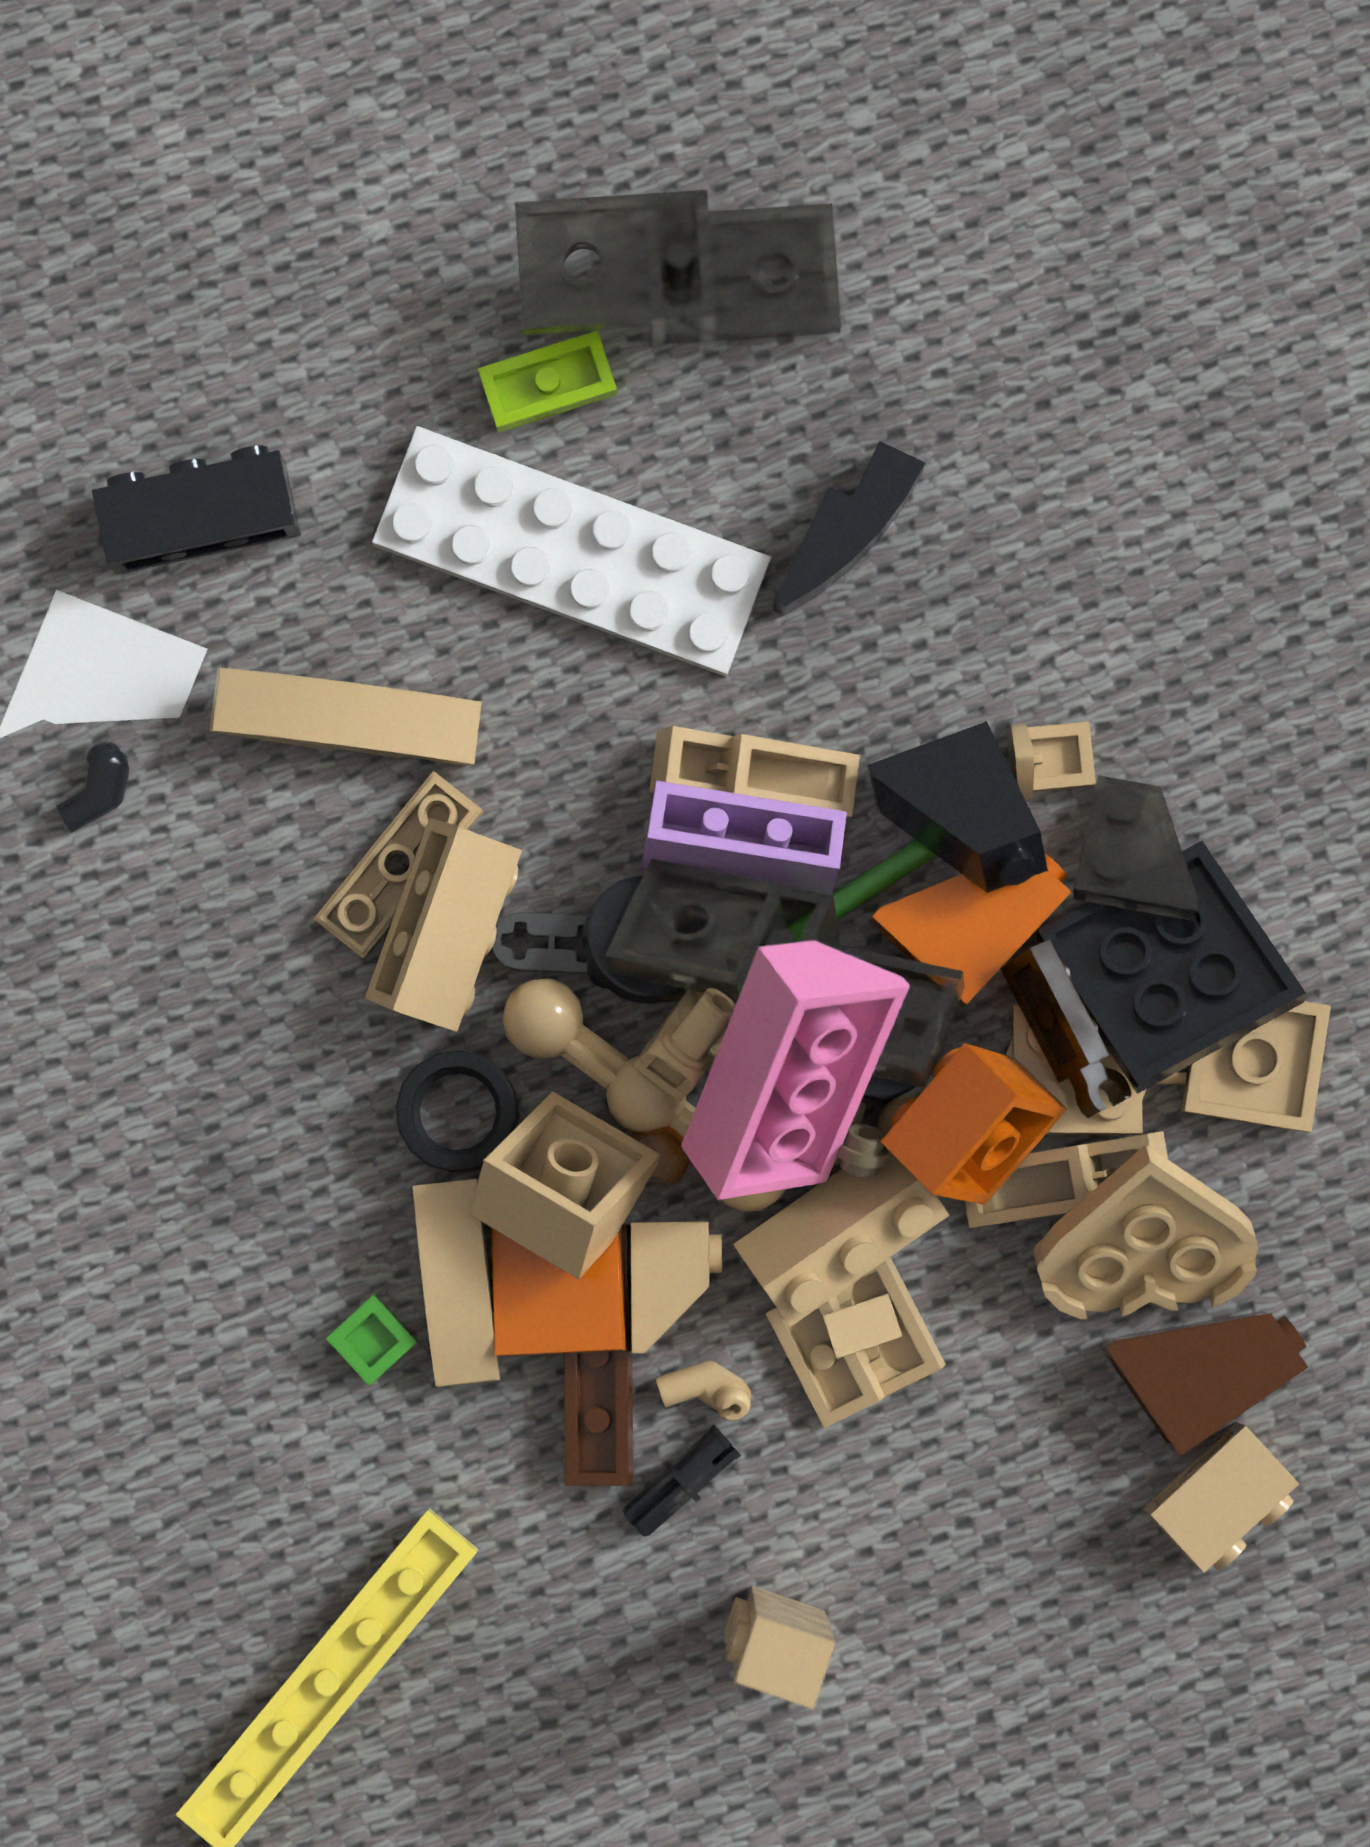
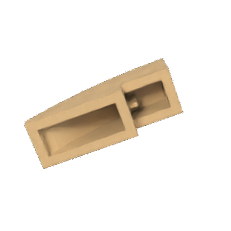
[649,726,860,818]
[965,1131,1168,1228]
[412,1179,501,1388]

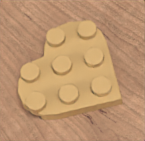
[1034,1145,1259,1320]

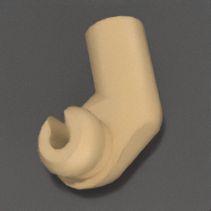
[656,1361,751,1421]

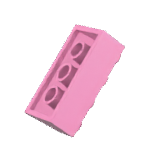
[681,940,910,1200]

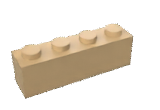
[724,1586,836,1710]

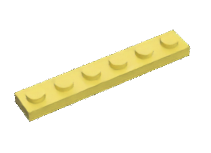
[176,1508,479,1847]

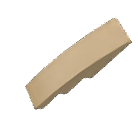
[209,667,482,766]

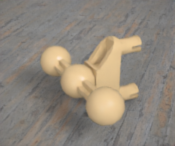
[503,942,786,1212]

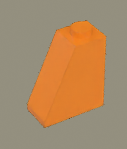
[869,854,1071,1008]

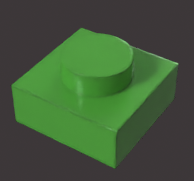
[326,1294,418,1386]

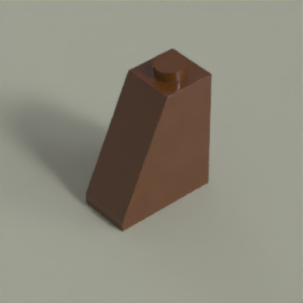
[1099,1311,1308,1456]

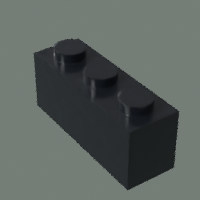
[92,445,301,575]

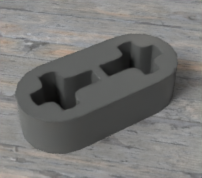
[492,912,588,974]

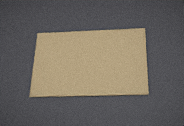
[822,1294,903,1359]

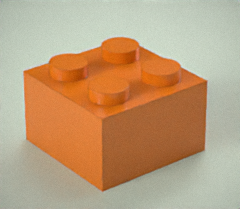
[880,1043,1067,1205]

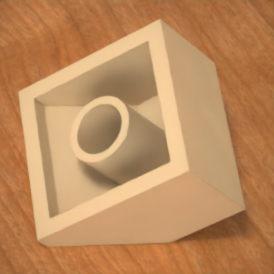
[470,1091,661,1279]

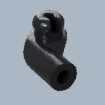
[56,741,130,833]

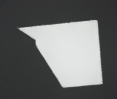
[0,590,207,738]

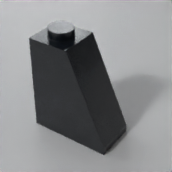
[867,721,1048,893]

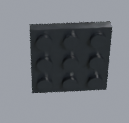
[1037,841,1306,1094]

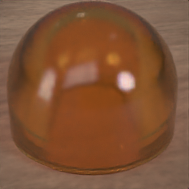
[632,1126,691,1183]

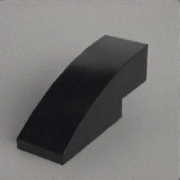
[773,441,925,616]

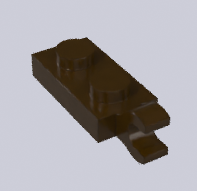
[1000,939,1132,1118]

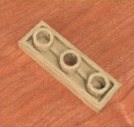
[314,771,484,960]

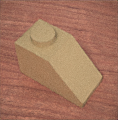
[631,1221,722,1353]

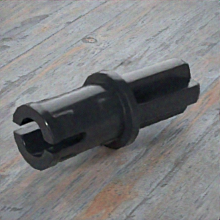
[622,1424,741,1537]

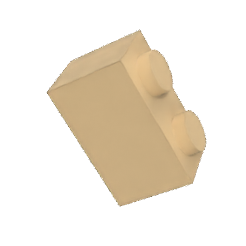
[1143,1422,1299,1573]

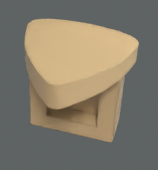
[1008,721,1096,800]

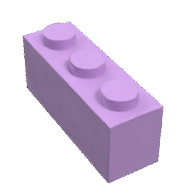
[641,780,847,901]

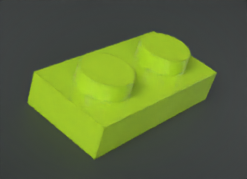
[477,330,617,433]

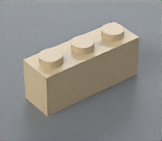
[364,817,522,1032]
[733,1151,949,1327]

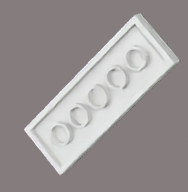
[372,426,771,677]

